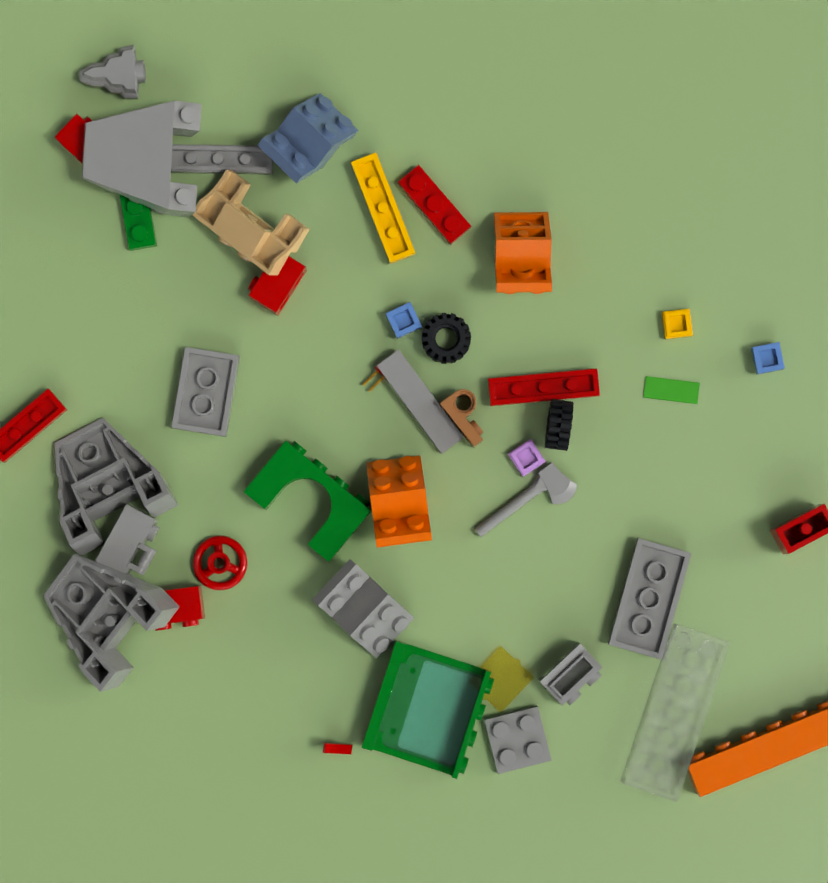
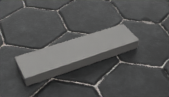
[171,144,273,175]
[377,349,464,454]

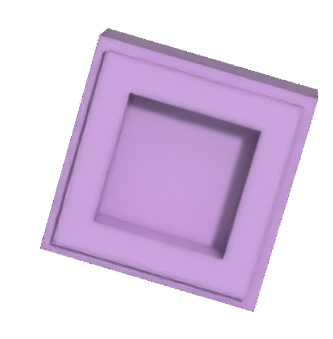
[508,439,546,477]

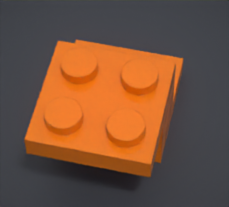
[494,212,552,294]
[366,455,432,548]

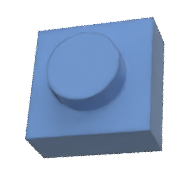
[386,302,422,339]
[751,342,785,375]

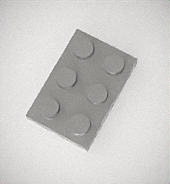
[171,347,240,437]

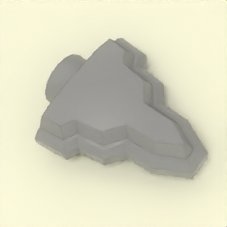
[79,45,146,99]

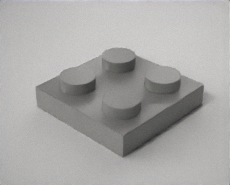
[484,706,552,774]

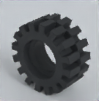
[422,313,471,364]
[545,399,574,451]

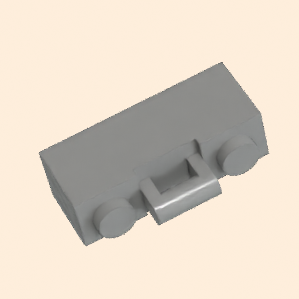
[95,504,160,576]

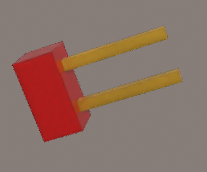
[362,362,386,392]

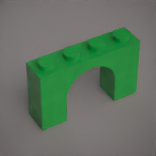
[244,441,372,562]

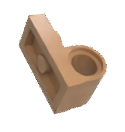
[440,389,483,448]

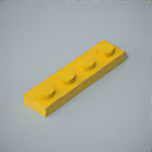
[351,152,416,264]

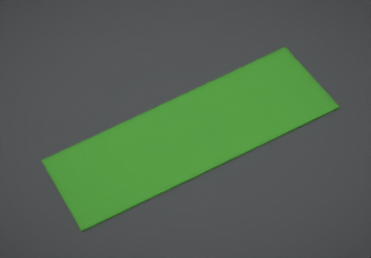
[643,376,700,404]

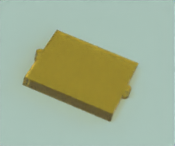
[468,646,534,712]

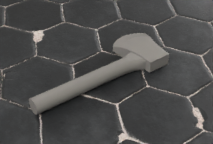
[475,462,577,537]

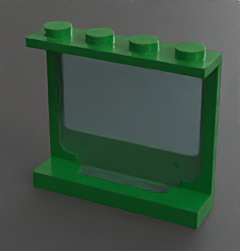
[362,640,494,779]

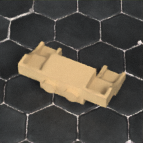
[192,169,310,275]

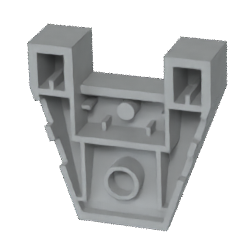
[82,101,201,217]
[54,418,178,556]
[43,554,180,692]

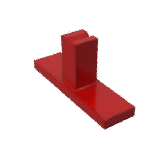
[323,743,352,755]

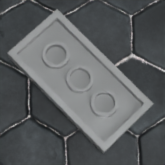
[608,538,691,660]

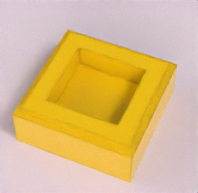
[661,309,693,340]

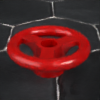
[193,536,247,590]

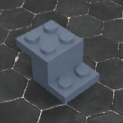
[258,93,359,184]

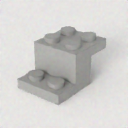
[312,559,414,658]

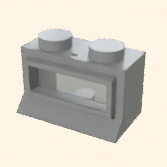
[538,642,603,706]

